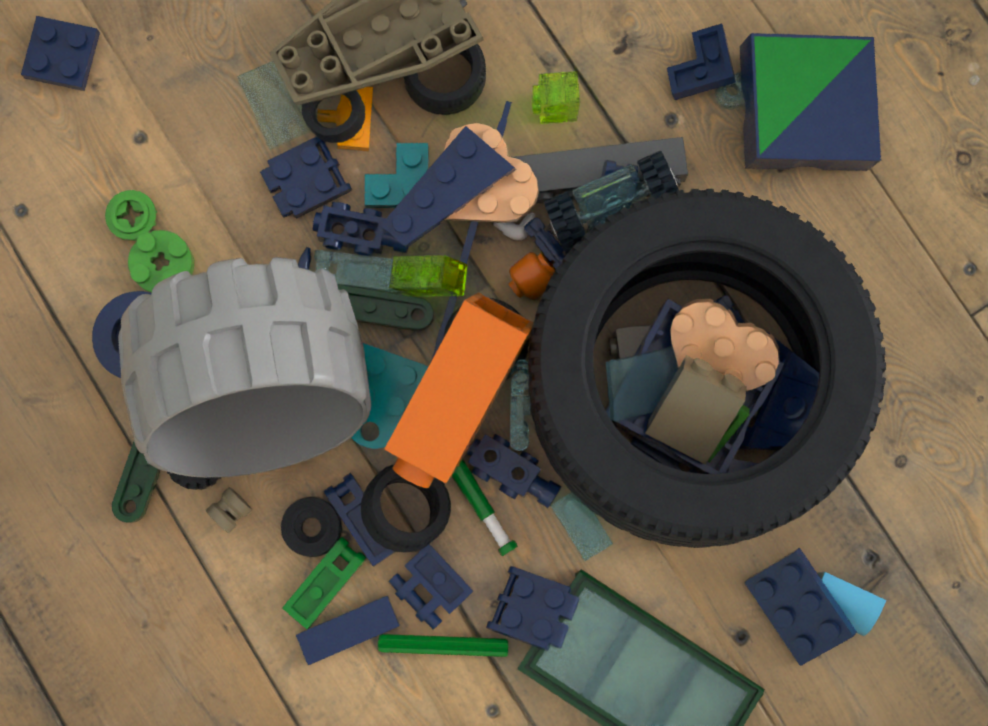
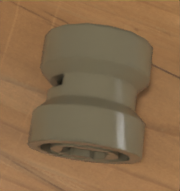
[206,487,252,533]

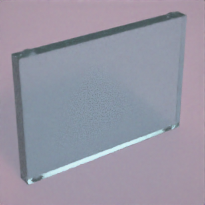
[237,61,321,150]
[606,346,678,422]

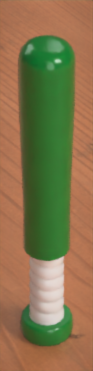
[452,459,518,556]

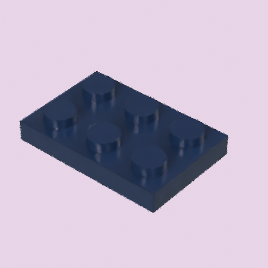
[744,548,857,666]

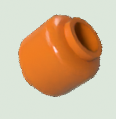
[508,252,555,300]

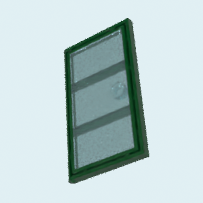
[517,569,765,726]

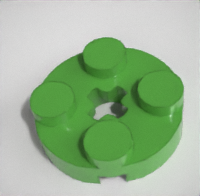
[128,230,194,293]

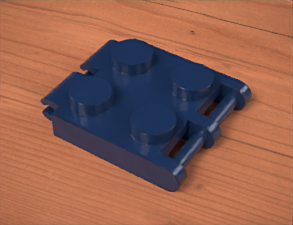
[260,136,352,219]
[486,566,580,651]

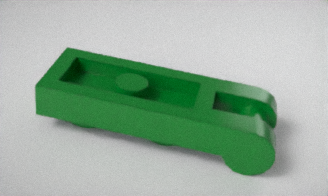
[282,537,367,629]

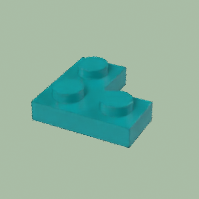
[365,143,429,208]

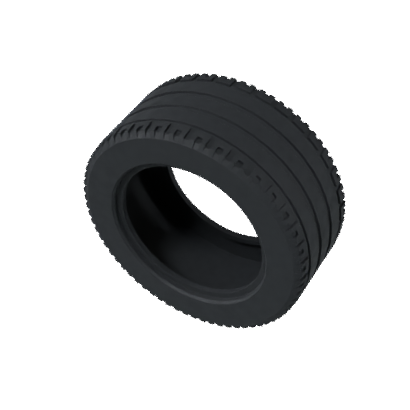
[528,189,886,548]

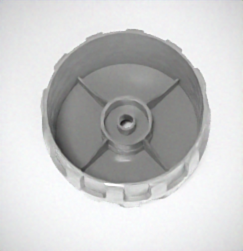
[118,257,371,477]

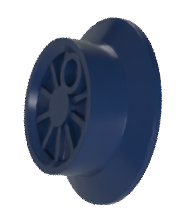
[92,291,151,378]

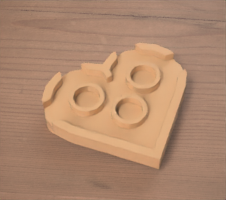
[444,123,539,223]
[670,299,779,391]

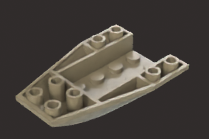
[269,0,484,106]

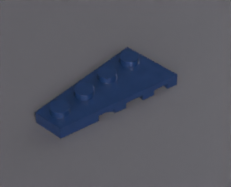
[380,126,516,248]

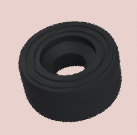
[281,497,342,557]

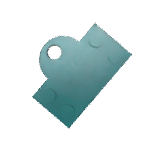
[351,343,429,449]

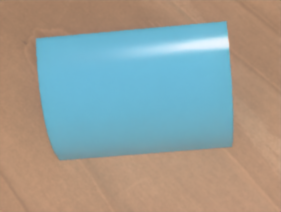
[818,572,886,636]

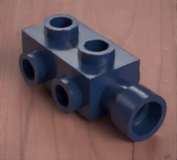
[312,202,409,257]
[467,434,562,508]

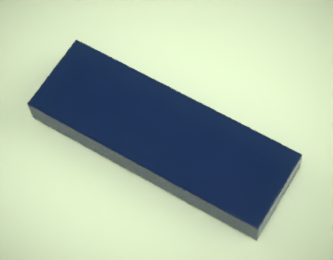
[296,596,400,665]

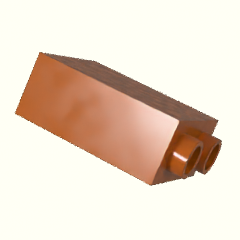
[384,292,534,488]

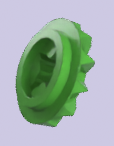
[105,190,157,241]

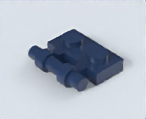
[388,544,473,630]

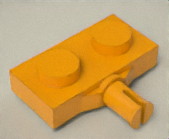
[317,87,373,151]

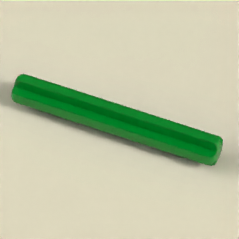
[378,634,509,657]

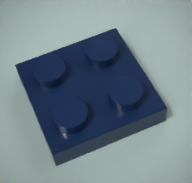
[21,16,100,91]

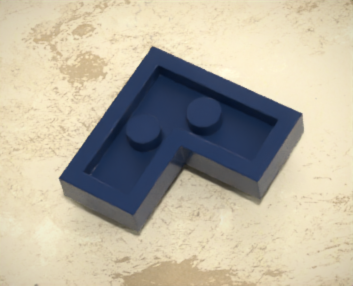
[667,23,736,100]

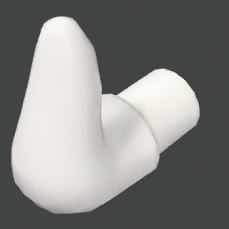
[493,212,535,241]

